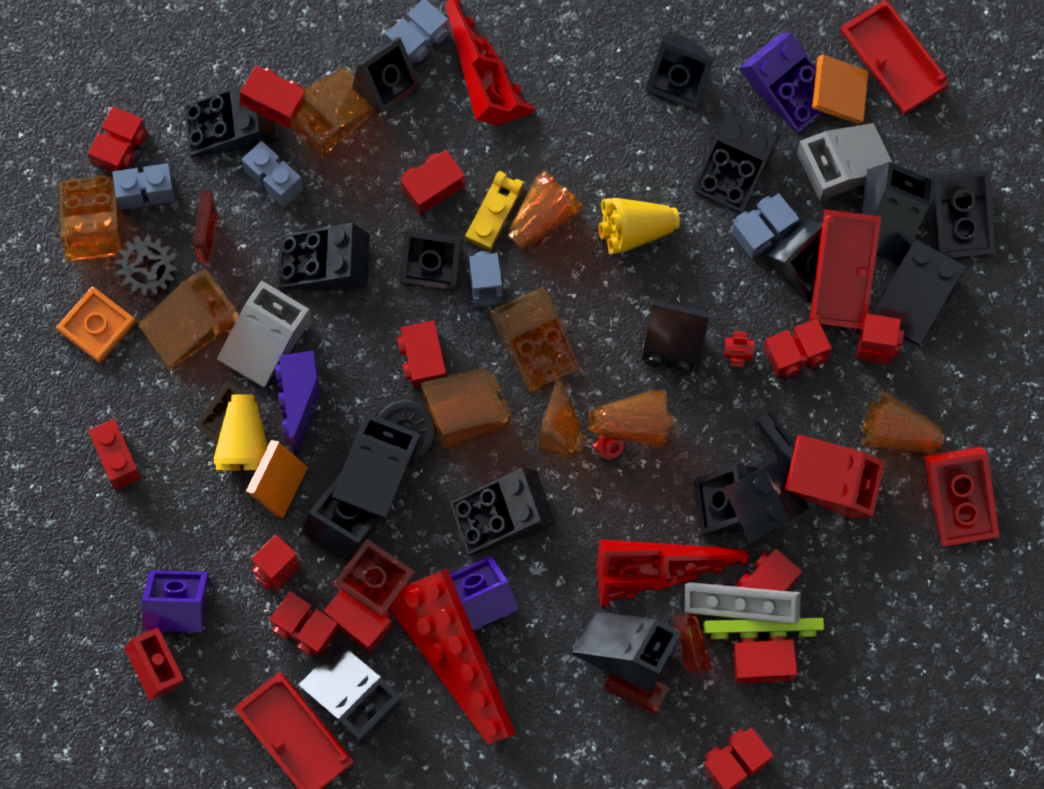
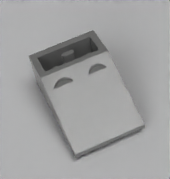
[797,123,893,202]
[217,280,311,389]

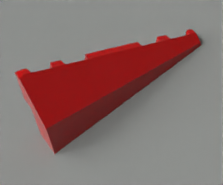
[445,0,535,126]
[596,540,748,606]

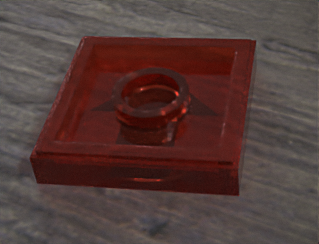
[193,190,218,264]

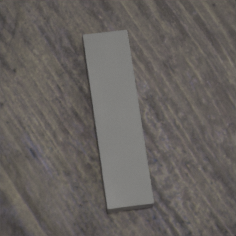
[685,582,800,624]

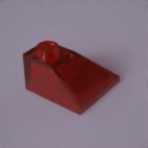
[333,539,415,617]

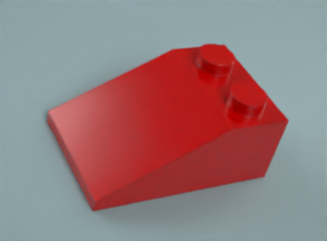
[924,447,1000,547]

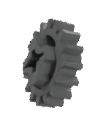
[114,235,177,298]

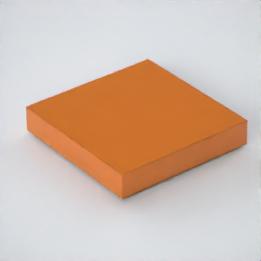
[812,54,868,124]
[55,286,136,364]
[246,440,308,518]

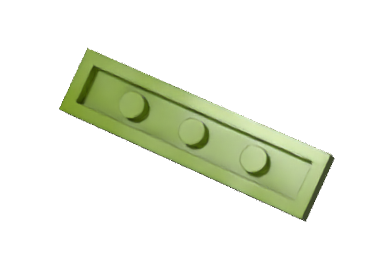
[703,618,824,639]

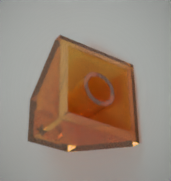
[539,380,585,459]

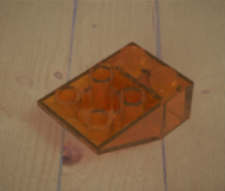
[291,66,375,158]
[60,175,123,262]
[138,267,239,369]
[490,288,580,392]

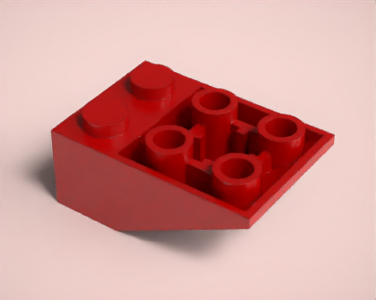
[785,435,885,519]

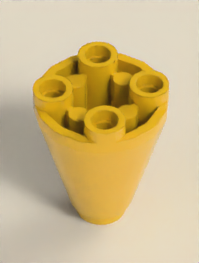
[598,198,680,254]
[214,395,268,471]

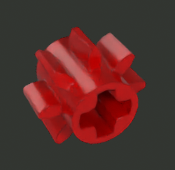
[723,331,754,368]

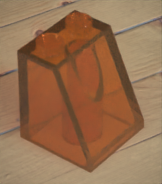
[421,367,511,451]

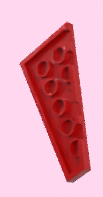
[381,568,516,744]

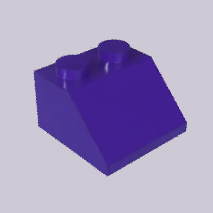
[450,556,519,631]
[142,570,208,634]

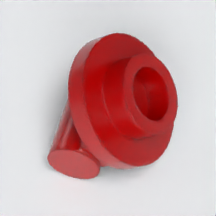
[592,429,625,459]

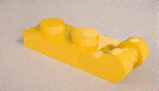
[465,171,525,251]

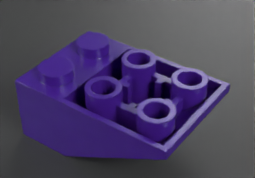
[739,32,822,133]
[275,351,321,454]

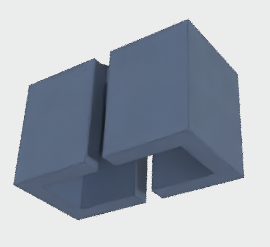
[385,0,448,64]
[241,141,303,208]
[112,163,175,210]
[732,193,799,259]
[469,251,502,308]

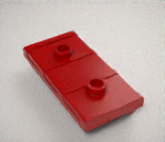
[839,0,950,115]
[809,209,881,329]
[234,671,354,789]

